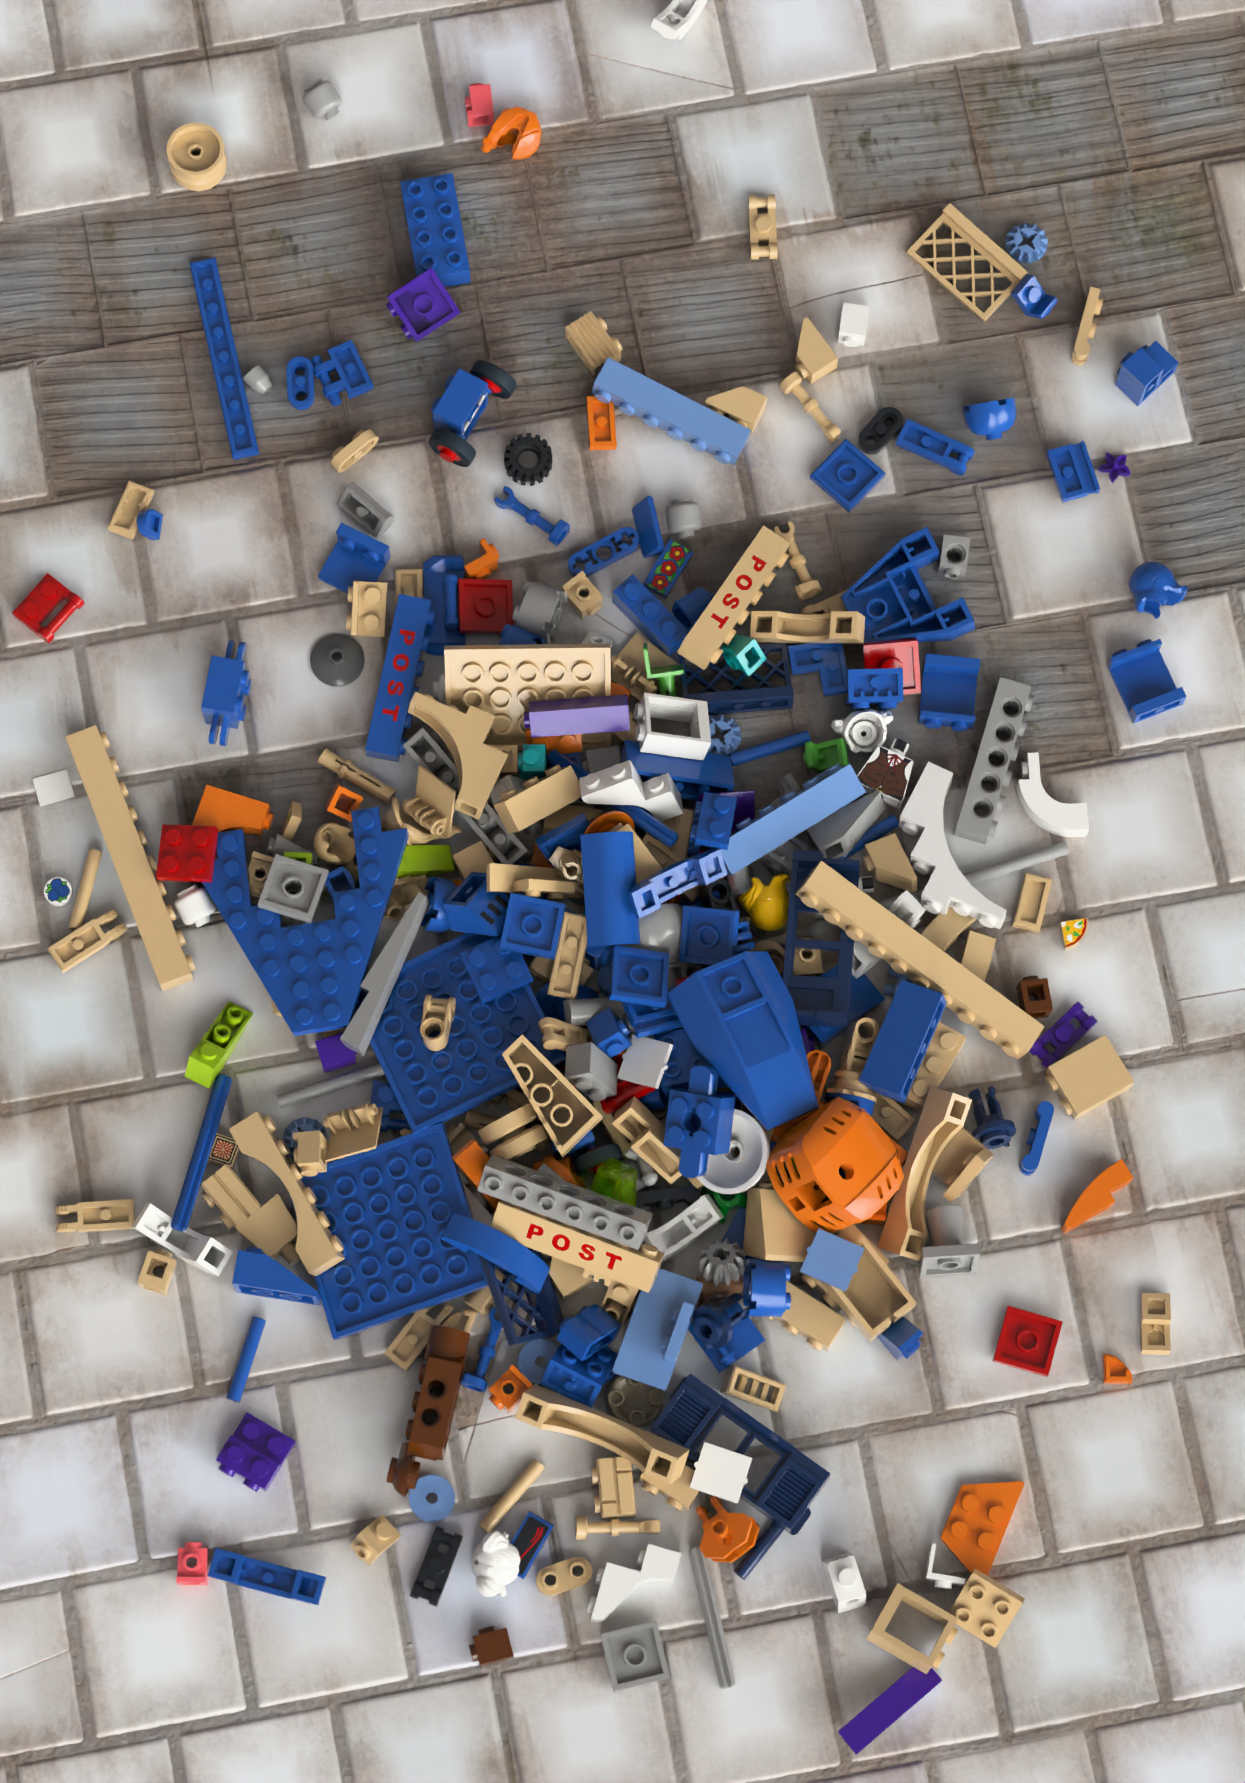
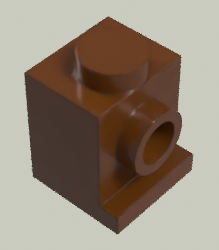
[1016,976,1053,1019]

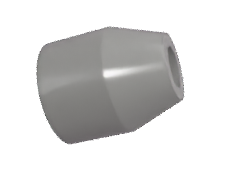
[243,365,272,394]

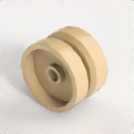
[166,122,227,191]
[477,1103,550,1160]

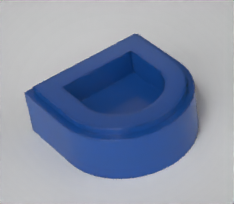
[137,509,163,541]

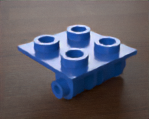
[688,1298,765,1373]

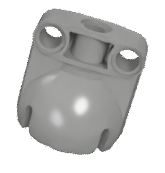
[621,902,704,988]

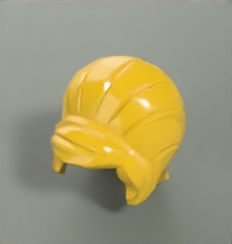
[738,874,791,931]

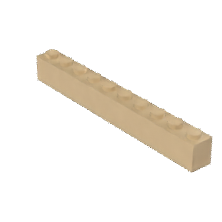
[65,725,196,991]
[795,861,1045,1059]

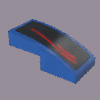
[510,1511,554,1579]

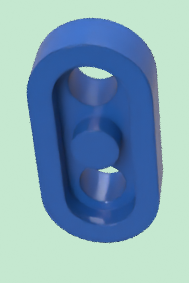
[286,356,315,410]

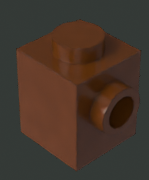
[469,1626,514,1667]

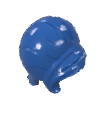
[1129,561,1188,619]

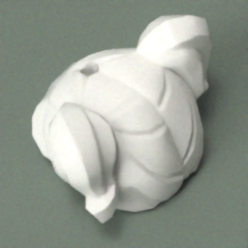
[831,709,893,753]
[471,1531,521,1597]

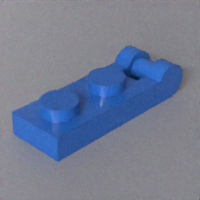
[895,419,975,476]

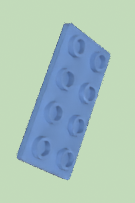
[613,1268,703,1391]

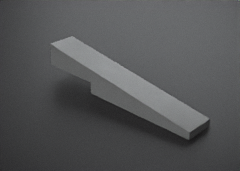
[340,892,429,1057]

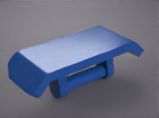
[423,555,466,656]

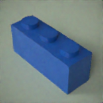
[612,574,688,657]

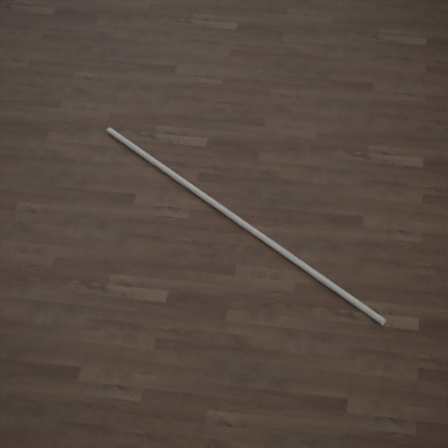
[276,841,1069,1108]

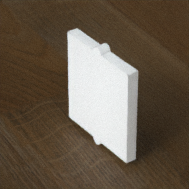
[617,1034,673,1089]
[690,1442,752,1504]

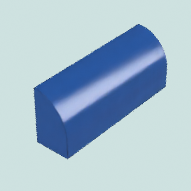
[620,740,735,801]
[580,831,640,947]
[859,980,947,1103]

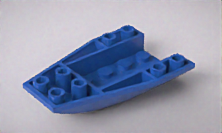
[667,951,819,1131]

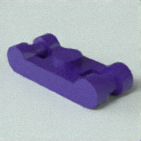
[1029,1001,1098,1069]

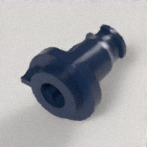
[968,1086,1016,1149]
[692,1293,750,1351]

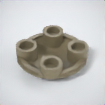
[607,1376,665,1427]

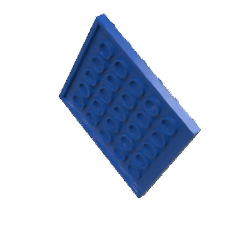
[355,932,566,1135]
[289,1123,489,1340]

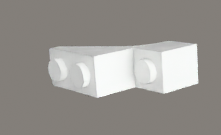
[579,760,683,821]
[587,1544,681,1623]

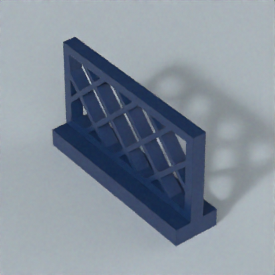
[678,643,794,715]
[478,1246,564,1346]

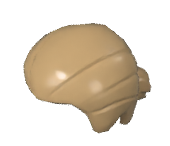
[313,823,359,883]

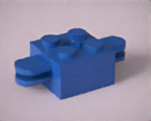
[201,640,252,746]
[663,1065,736,1178]

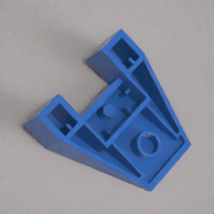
[841,527,975,643]

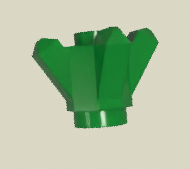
[701,1186,747,1224]

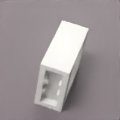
[634,693,711,761]

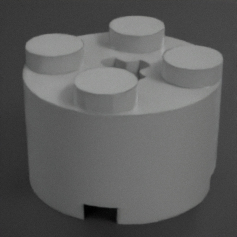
[512,581,568,643]

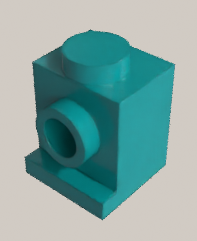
[721,634,767,677]
[518,744,547,780]

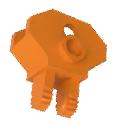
[695,1496,760,1563]

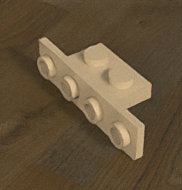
[487,863,582,900]

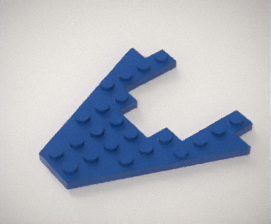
[202,807,409,1036]

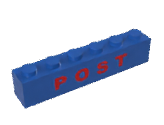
[365,594,436,762]

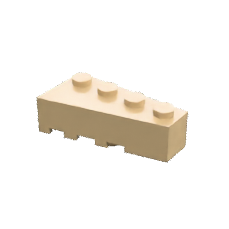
[502,1034,603,1157]

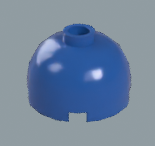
[962,397,1016,440]
[421,876,458,933]

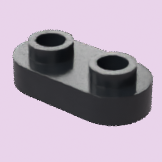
[858,407,903,455]

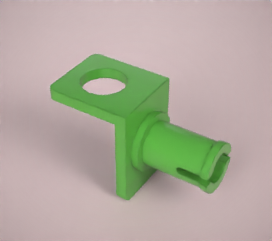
[643,642,684,697]

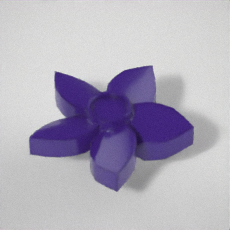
[1098,453,1130,483]

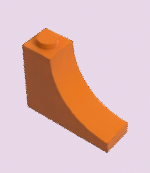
[192,784,274,837]

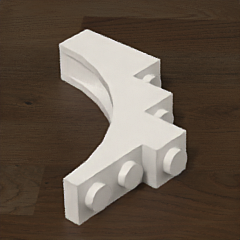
[899,761,1007,929]

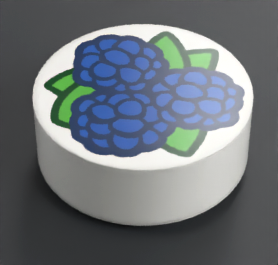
[44,877,73,906]

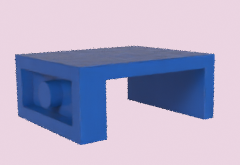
[1107,639,1187,724]
[918,653,980,732]

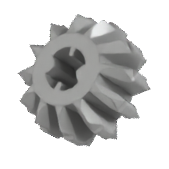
[698,1238,746,1287]

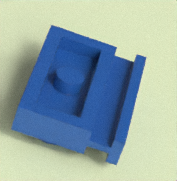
[1046,441,1100,503]
[622,986,683,1039]

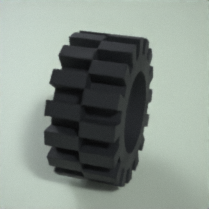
[504,433,552,486]

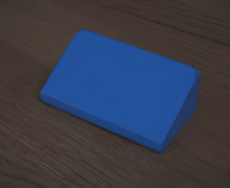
[632,496,664,558]

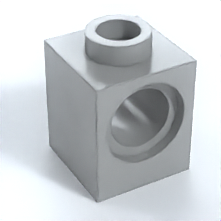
[938,534,971,579]

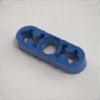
[568,527,639,577]

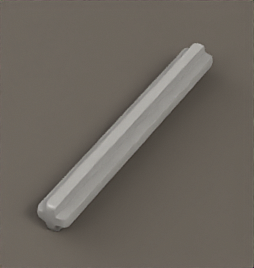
[689,1546,735,1689]

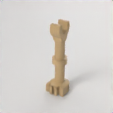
[779,371,841,443]
[774,521,822,601]
[575,1516,660,1540]

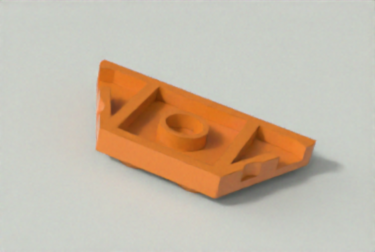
[940,1481,1025,1576]

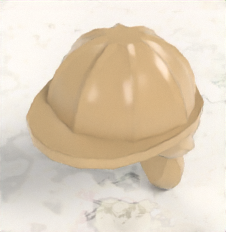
[382,797,462,845]

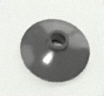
[310,634,365,687]

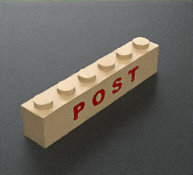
[677,525,791,670]
[491,1200,664,1293]

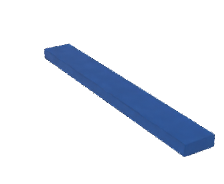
[189,257,259,460]

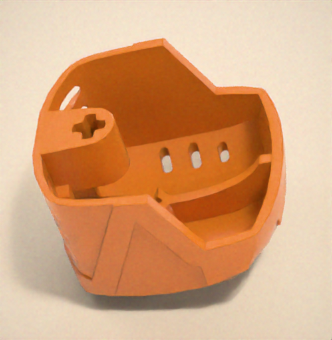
[766,1097,904,1234]

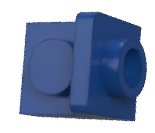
[1011,274,1058,319]

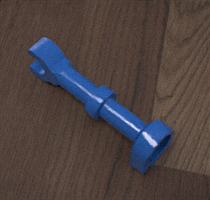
[494,486,570,546]
[461,1308,503,1393]

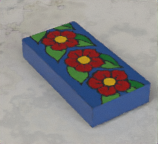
[643,539,693,599]

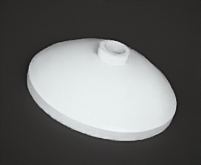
[697,1109,770,1194]

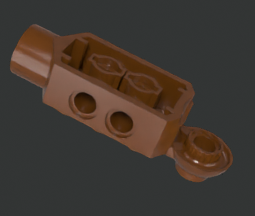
[387,1325,470,1498]

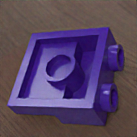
[386,267,461,342]
[216,1412,296,1492]

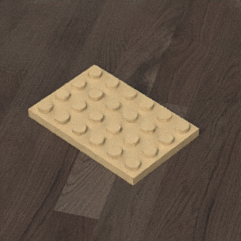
[444,643,611,751]

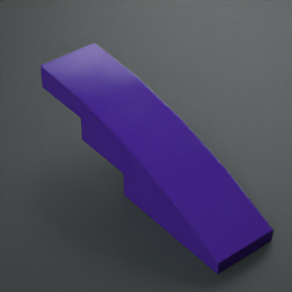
[837,1667,942,1755]

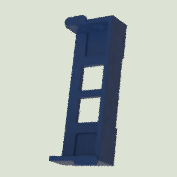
[783,850,860,1028]
[650,1374,831,1535]

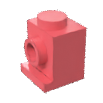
[465,83,494,127]
[176,1542,209,1585]

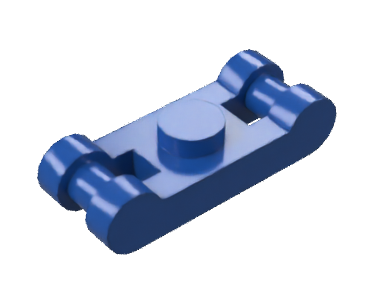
[1019,1101,1054,1176]

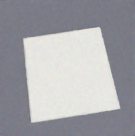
[33,769,75,807]

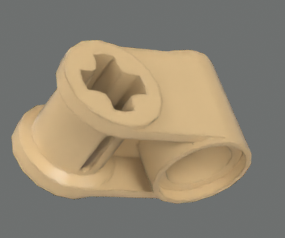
[420,994,456,1051]

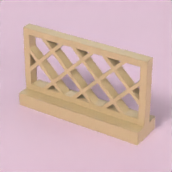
[907,203,1028,322]

